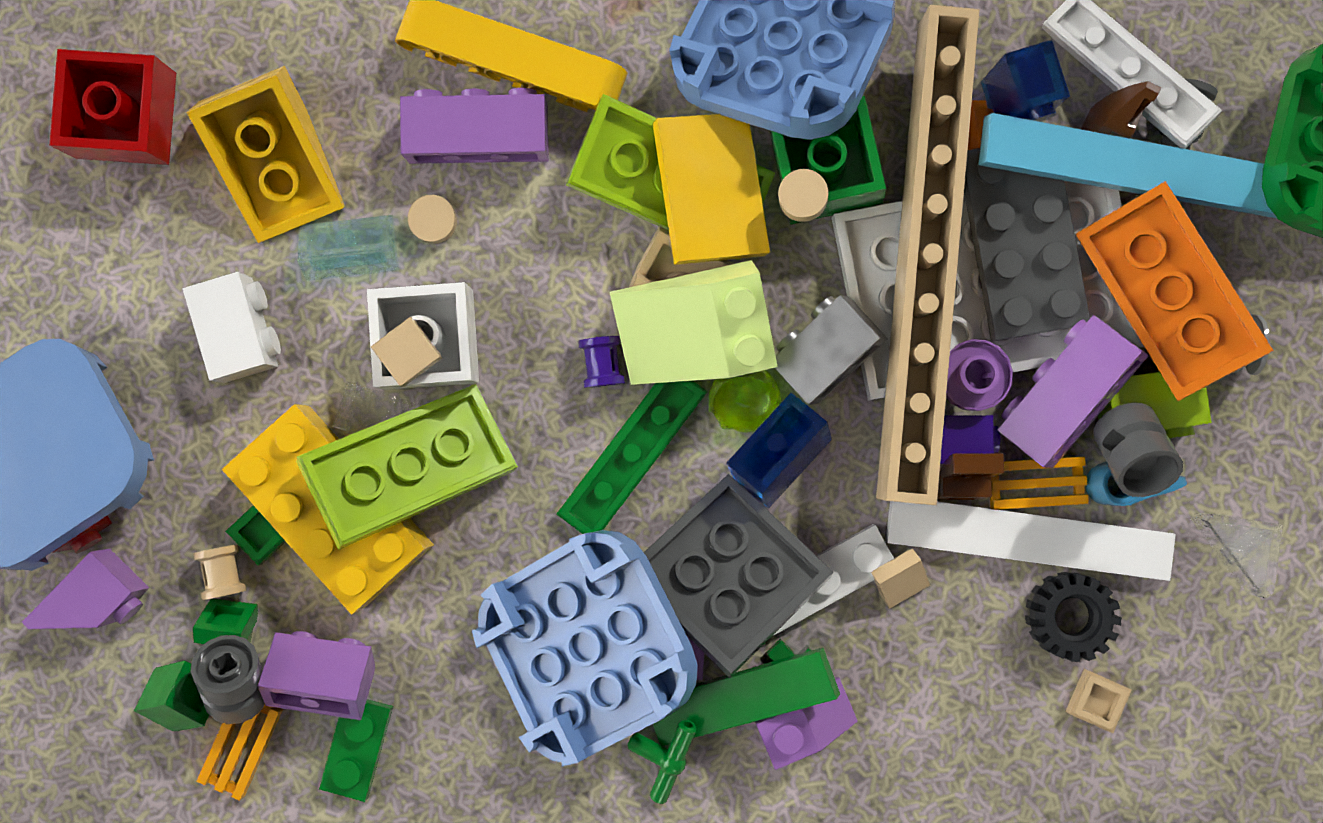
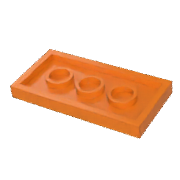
[1076,181,1274,401]

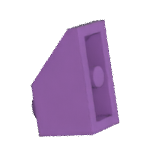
[22,549,149,629]
[755,677,858,770]

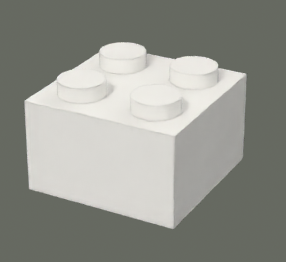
[367,282,479,390]

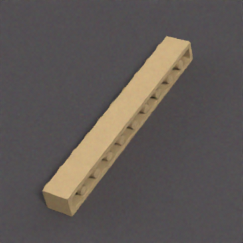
[876,5,980,506]

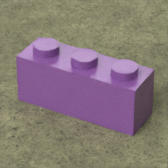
[400,88,549,164]
[998,315,1149,468]

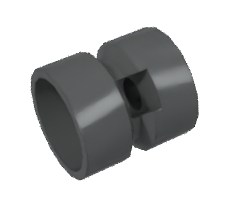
[1094,403,1183,497]
[191,635,265,724]

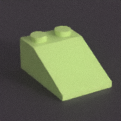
[610,260,778,385]

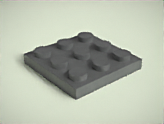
[643,474,833,678]

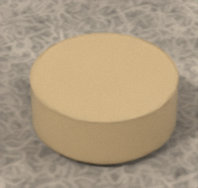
[778,169,828,222]
[408,195,457,244]

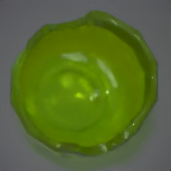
[709,370,781,433]

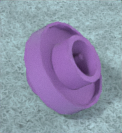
[946,339,1013,411]

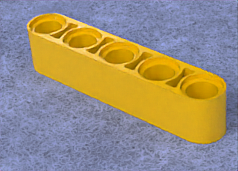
[395,0,628,112]

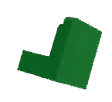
[134,660,209,732]

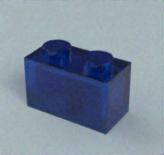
[981,40,1070,122]
[726,392,832,509]

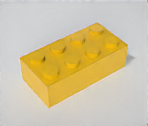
[222,404,434,615]

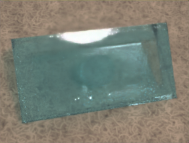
[297,215,399,281]

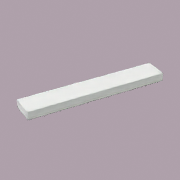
[885,501,1176,581]

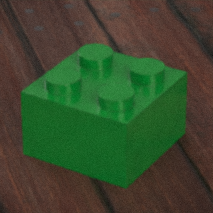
[770,96,886,225]

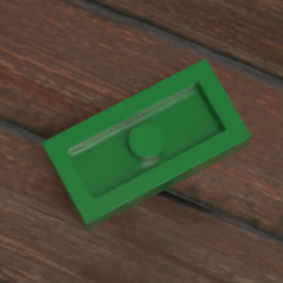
[319,699,393,802]

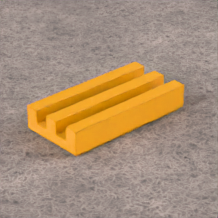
[990,457,1089,510]
[196,705,283,801]

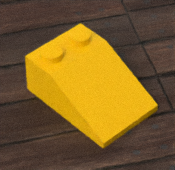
[186,66,345,243]

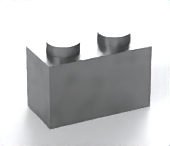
[776,295,888,405]

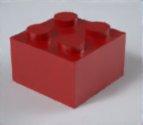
[49,49,177,165]

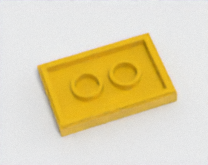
[652,114,770,265]

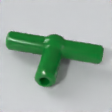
[627,720,697,804]

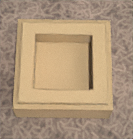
[371,317,443,387]
[871,549,930,609]
[1065,668,1132,733]

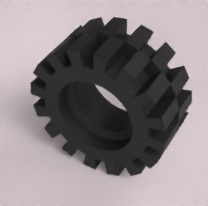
[1025,572,1122,662]

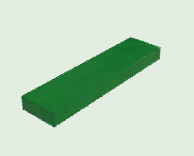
[557,380,708,534]
[653,647,840,746]

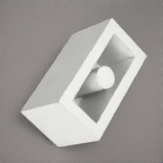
[182,272,281,383]

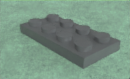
[964,148,1090,342]

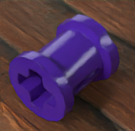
[578,336,625,388]

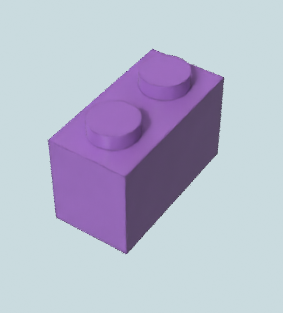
[258,631,375,720]

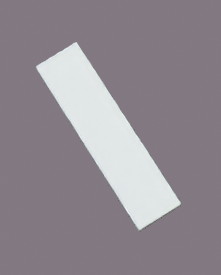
[1042,0,1222,149]

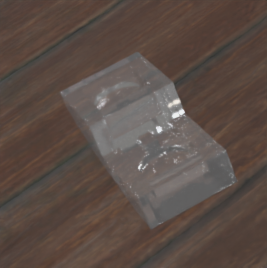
[332,381,422,433]

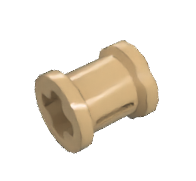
[193,544,246,600]

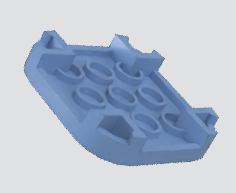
[669,0,895,140]
[0,339,154,571]
[472,530,698,767]

